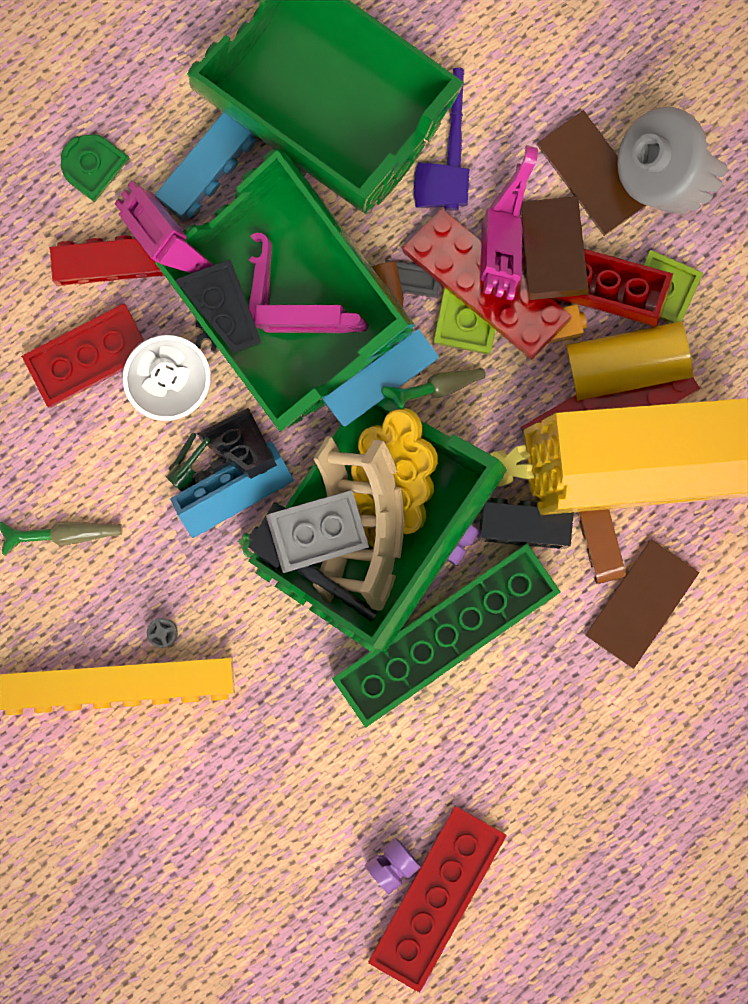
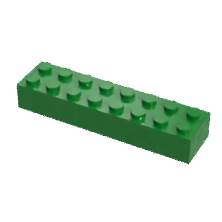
[332,544,561,728]

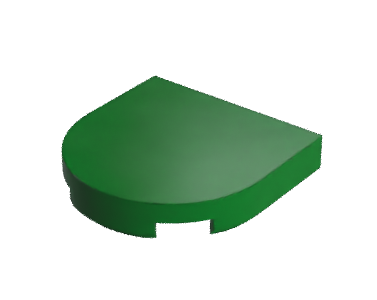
[61,134,130,203]

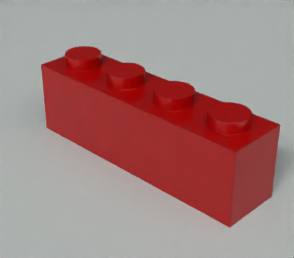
[49,235,164,286]

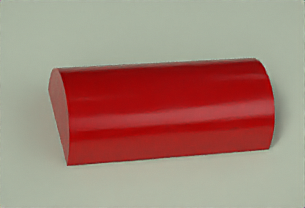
[556,249,673,327]

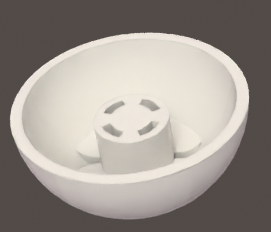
[123,335,210,421]

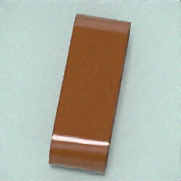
[579,509,626,584]

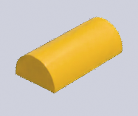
[566,321,693,401]

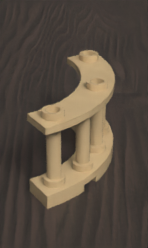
[313,436,404,611]

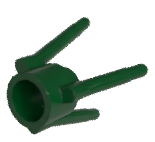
[165,432,212,491]

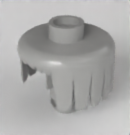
[617,107,727,214]

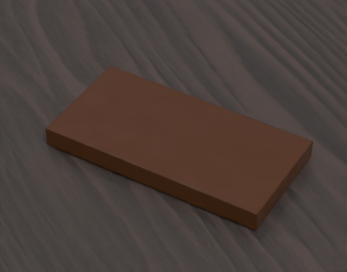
[537,110,647,236]
[521,196,588,300]
[585,539,700,669]

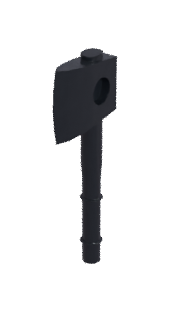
[248,502,378,622]

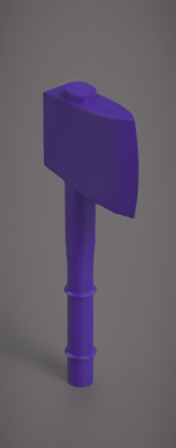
[414,68,470,211]

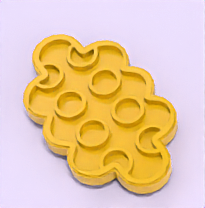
[351,408,438,548]

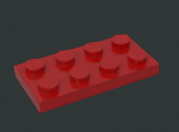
[21,303,144,409]

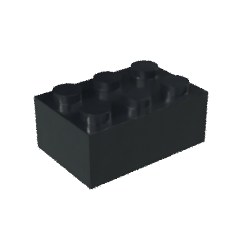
[478,498,574,549]

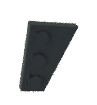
[175,259,262,354]
[197,408,277,479]

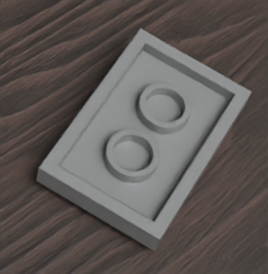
[266,490,369,573]

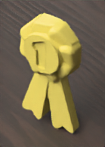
[490,445,534,487]

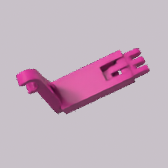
[480,145,538,300]
[114,180,240,283]
[249,233,369,333]

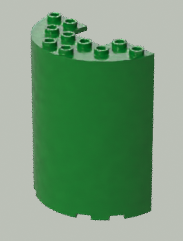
[187,0,464,214]
[155,148,415,432]
[248,398,507,654]

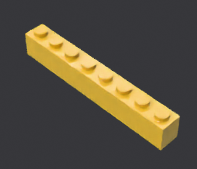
[0,658,235,716]

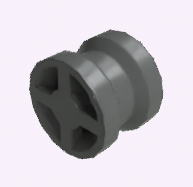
[146,618,178,648]

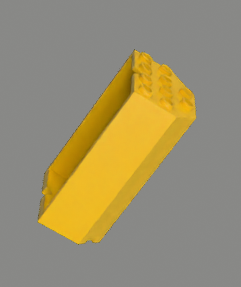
[523,398,748,515]

